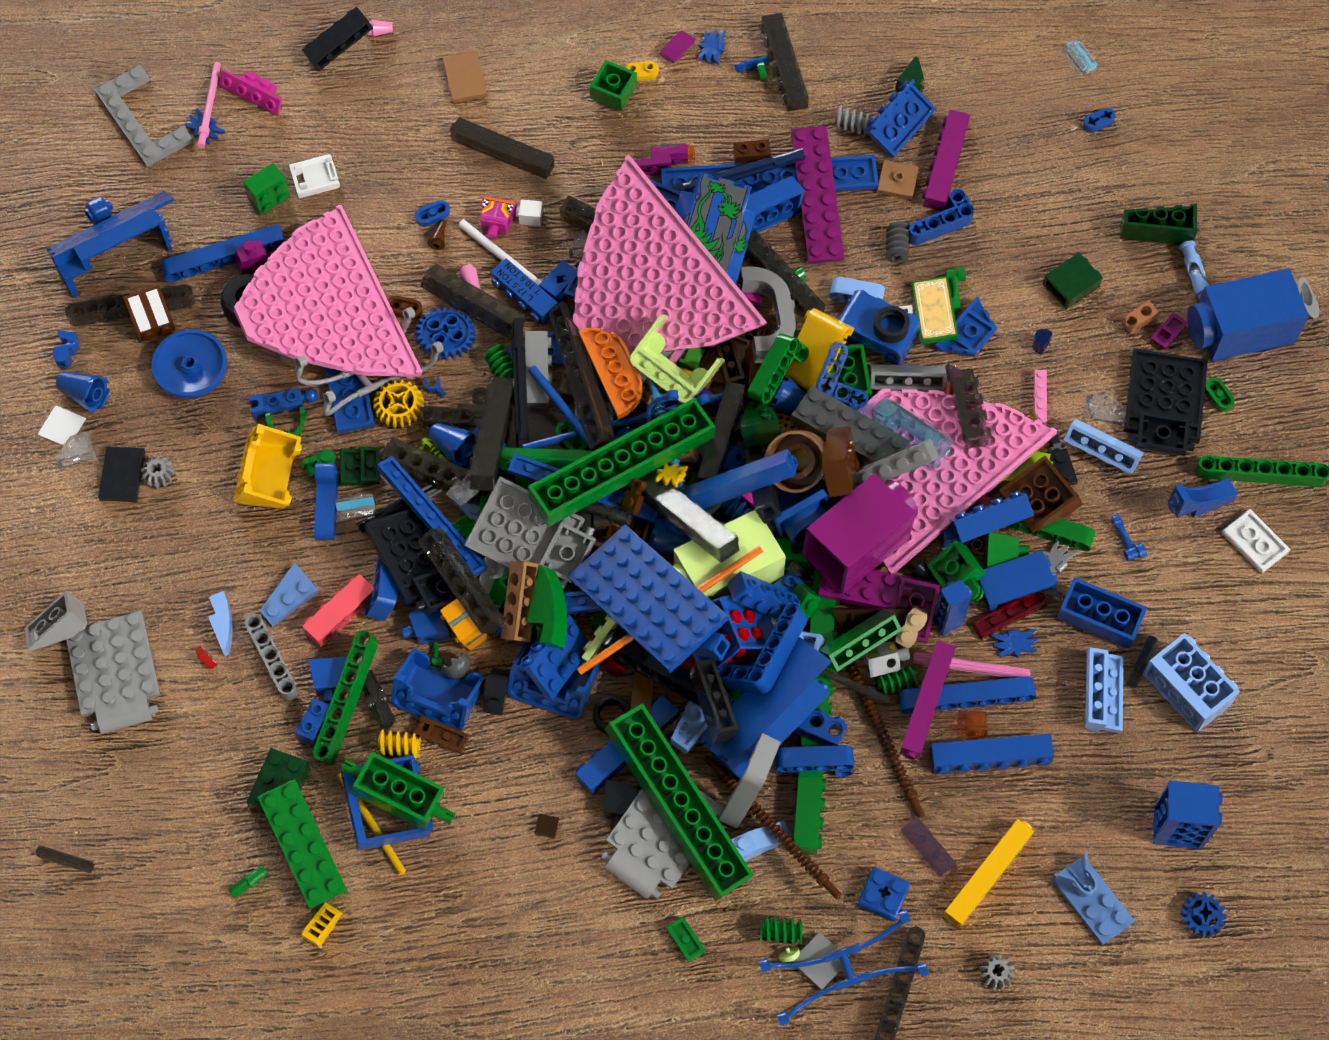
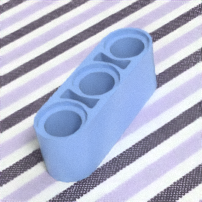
[829,277,885,303]

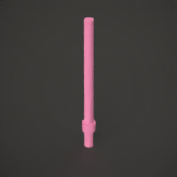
[198,62,221,148]

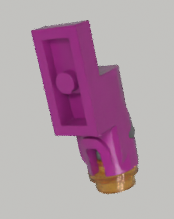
[635,143,695,176]

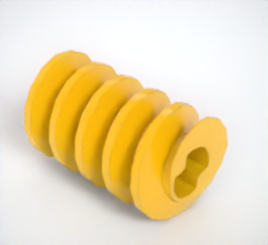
[378,729,421,759]

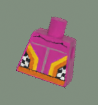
[481,195,517,240]

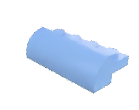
[1085,647,1123,733]

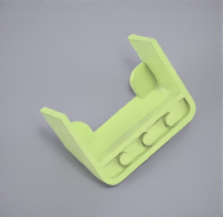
[630,315,725,403]

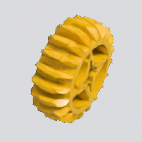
[373,379,424,429]

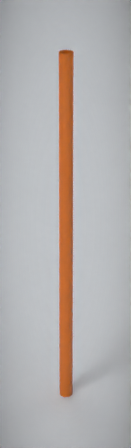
[577,546,763,675]

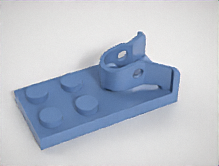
[1051,852,1135,946]

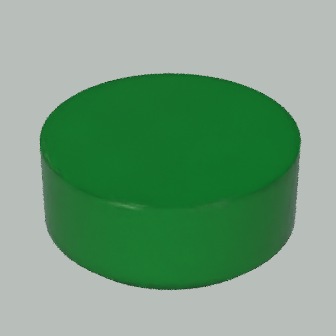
[757,62,767,80]

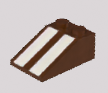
[123,285,176,342]

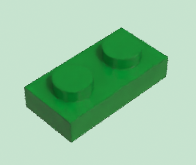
[666,916,706,963]

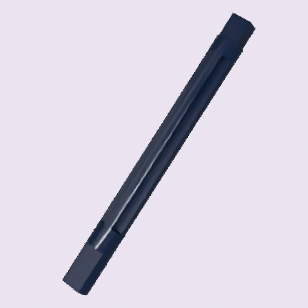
[672,148,805,193]

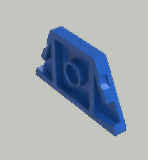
[935,296,997,357]

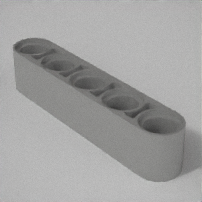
[244,613,298,701]

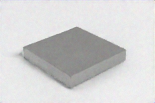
[791,932,850,991]

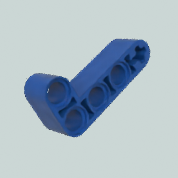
[908,189,974,245]
[314,463,339,540]
[365,555,398,622]
[775,745,854,777]

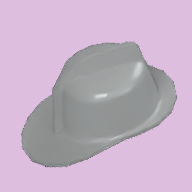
[1296,276,1320,318]

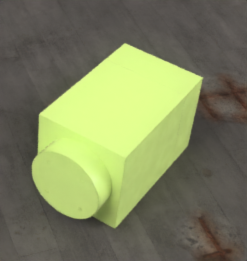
[673,509,786,601]

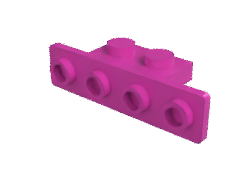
[219,70,282,115]

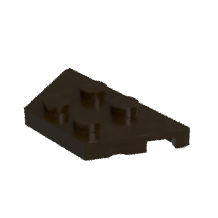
[832,607,909,642]

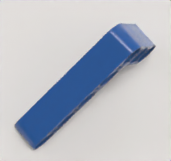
[717,603,808,694]

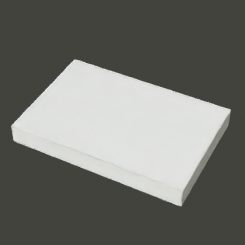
[1221,509,1290,574]

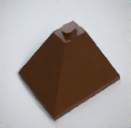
[999,456,1083,532]

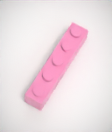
[1033,370,1047,426]

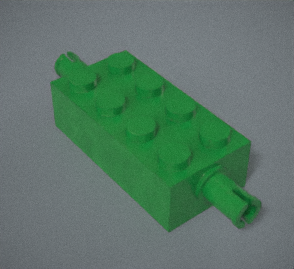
[341,752,456,830]

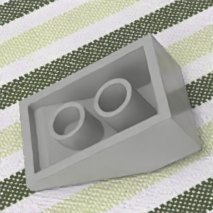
[24,590,87,652]

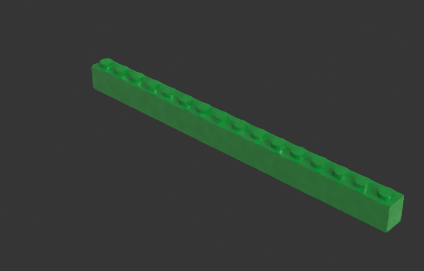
[793,568,839,855]

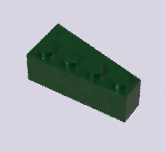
[1120,203,1197,244]
[741,398,781,449]

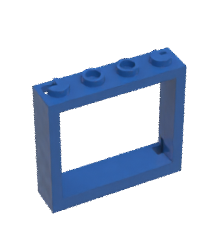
[341,755,433,851]

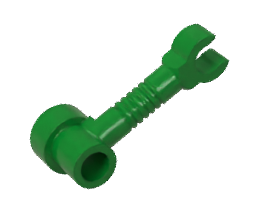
[946,266,966,312]

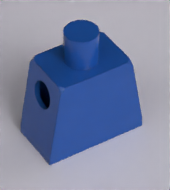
[401,610,450,645]
[309,657,347,704]

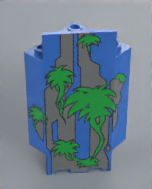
[675,172,756,284]

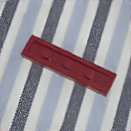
[971,591,1048,640]

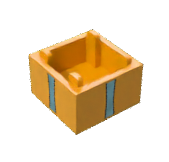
[440,597,490,651]

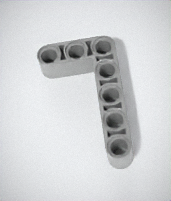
[719,733,781,829]

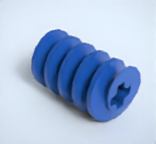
[719,496,751,522]

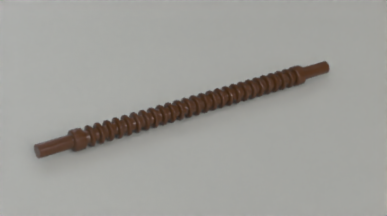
[845,661,925,819]

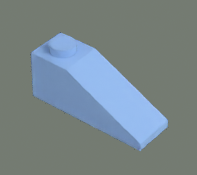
[731,821,793,862]

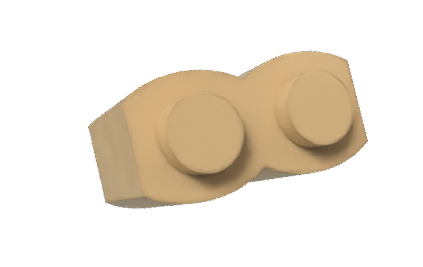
[896,606,927,649]

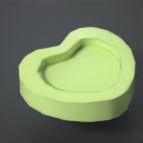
[778,946,800,962]

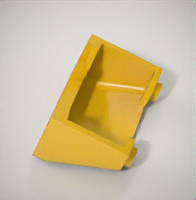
[784,308,855,391]
[234,424,302,509]

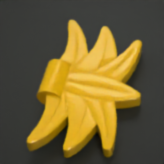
[656,463,688,488]

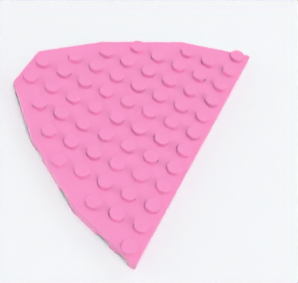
[573,155,767,353]
[234,205,422,378]
[857,389,1057,575]

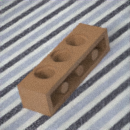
[501,561,540,642]

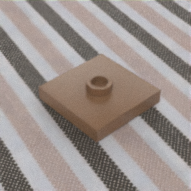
[877,160,919,200]

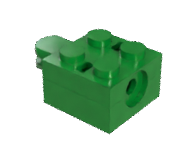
[927,540,986,602]

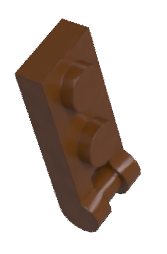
[410,715,469,754]

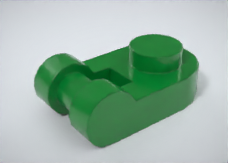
[300,449,336,479]

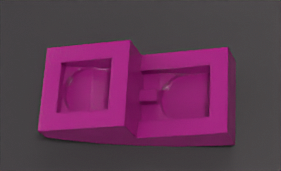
[659,30,695,64]
[1151,312,1188,349]

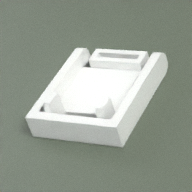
[289,154,340,199]

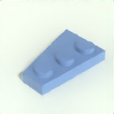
[260,562,319,627]

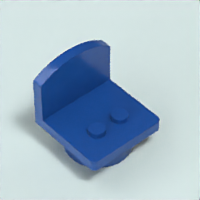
[762,486,831,544]

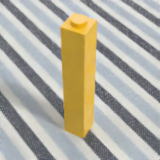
[943,819,1034,929]

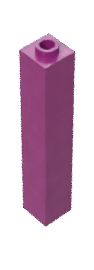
[900,640,956,760]

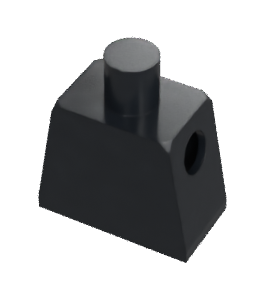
[604,780,642,829]

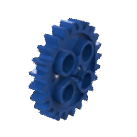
[415,306,476,361]

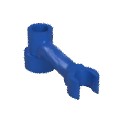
[1111,513,1147,561]

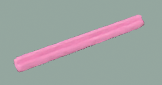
[913,652,1030,678]

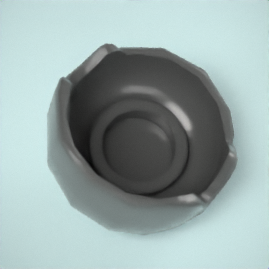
[440,652,471,679]

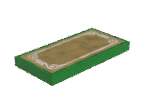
[911,276,958,345]

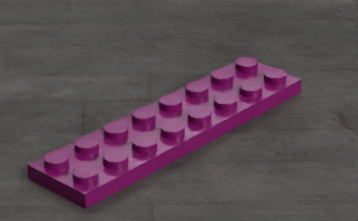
[791,126,844,264]

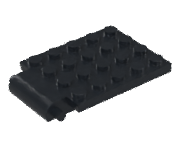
[1123,348,1208,456]
[364,501,478,614]

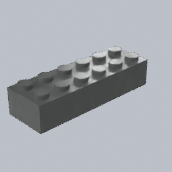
[791,386,910,466]

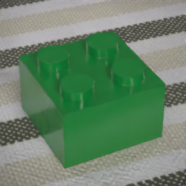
[590,60,637,111]
[243,163,290,215]

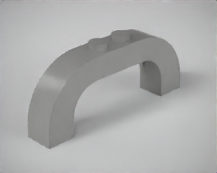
[739,267,798,363]

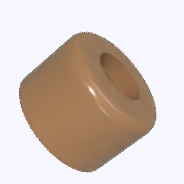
[765,430,825,493]

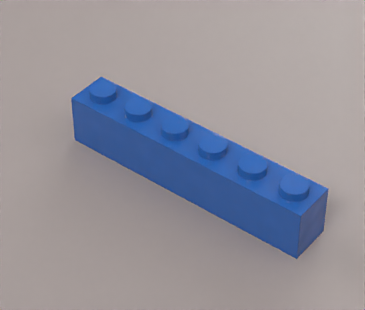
[575,695,680,796]
[929,734,1054,775]

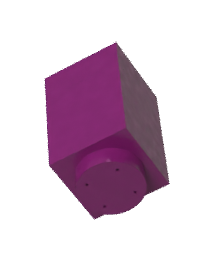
[802,474,918,595]

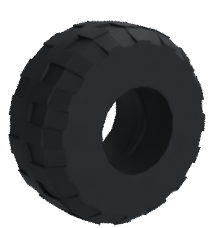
[221,274,254,328]

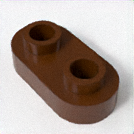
[388,296,423,319]

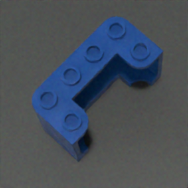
[838,290,920,365]

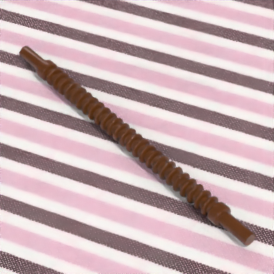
[704,755,842,900]

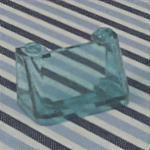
[872,399,953,471]

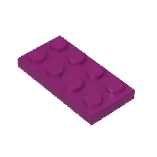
[818,569,900,607]

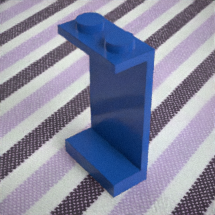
[977,550,1058,613]

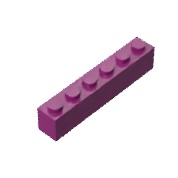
[921,110,970,211]

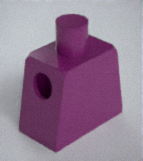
[235,240,270,276]

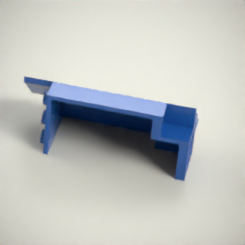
[46,191,175,299]
[698,637,832,781]

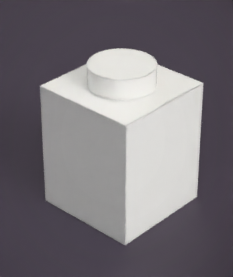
[516,200,543,227]

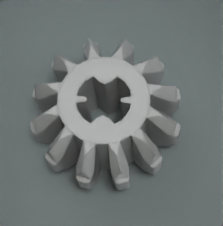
[141,455,175,488]
[979,955,1015,991]

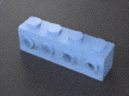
[1064,419,1144,474]

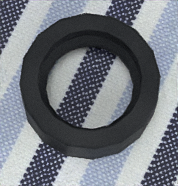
[873,306,910,343]
[593,695,630,734]

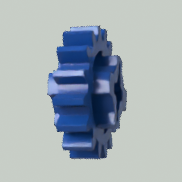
[1180,892,1227,938]

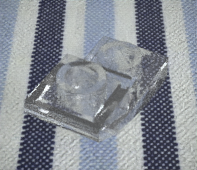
[446,468,489,506]

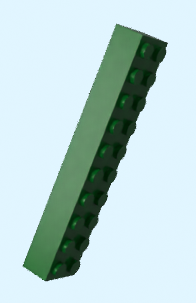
[528,398,715,527]
[605,703,754,901]

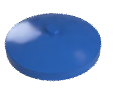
[151,329,228,399]

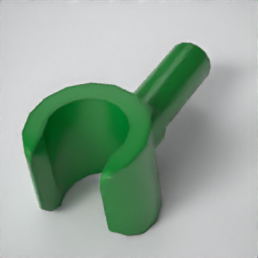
[432,643,444,669]

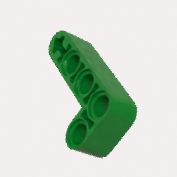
[748,333,809,404]

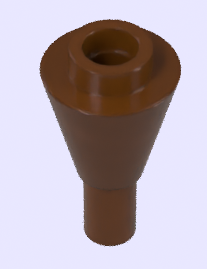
[427,219,447,250]

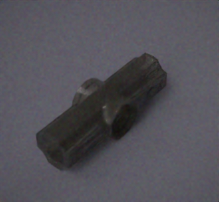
[362,670,396,729]

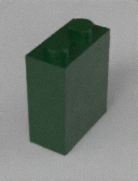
[1043,252,1103,310]

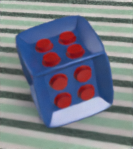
[693,595,774,678]

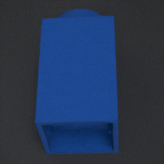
[1187,268,1309,362]

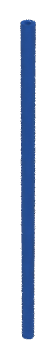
[522,392,725,449]

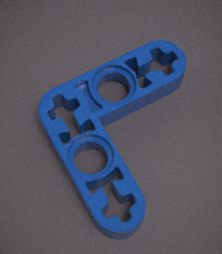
[816,342,869,408]

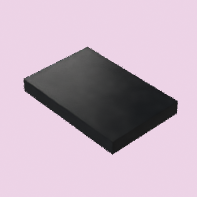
[98,446,145,502]

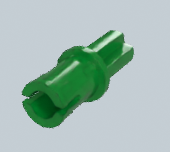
[229,865,268,898]

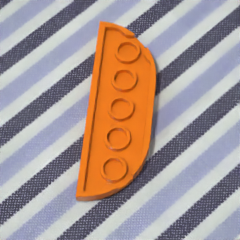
[578,328,643,419]

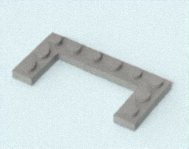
[94,65,193,167]

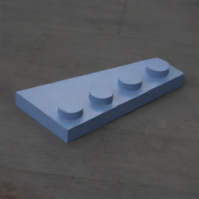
[670,675,733,754]

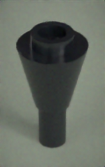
[911,560,941,590]

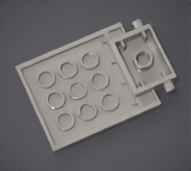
[464,477,597,589]
[66,611,161,734]
[601,788,724,899]

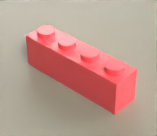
[302,574,374,648]

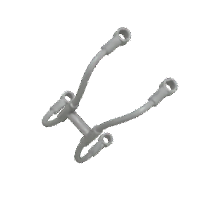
[294,307,444,416]

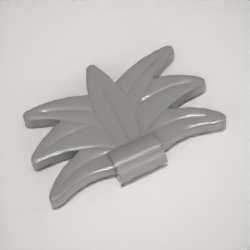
[1043,541,1077,574]

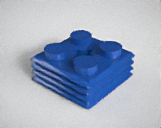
[857,867,911,922]

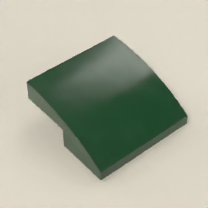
[339,446,380,486]

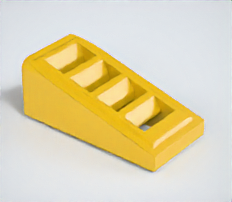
[301,902,343,948]

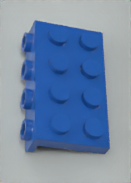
[864,79,937,158]
[517,614,589,700]

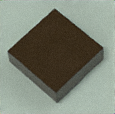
[535,813,559,839]

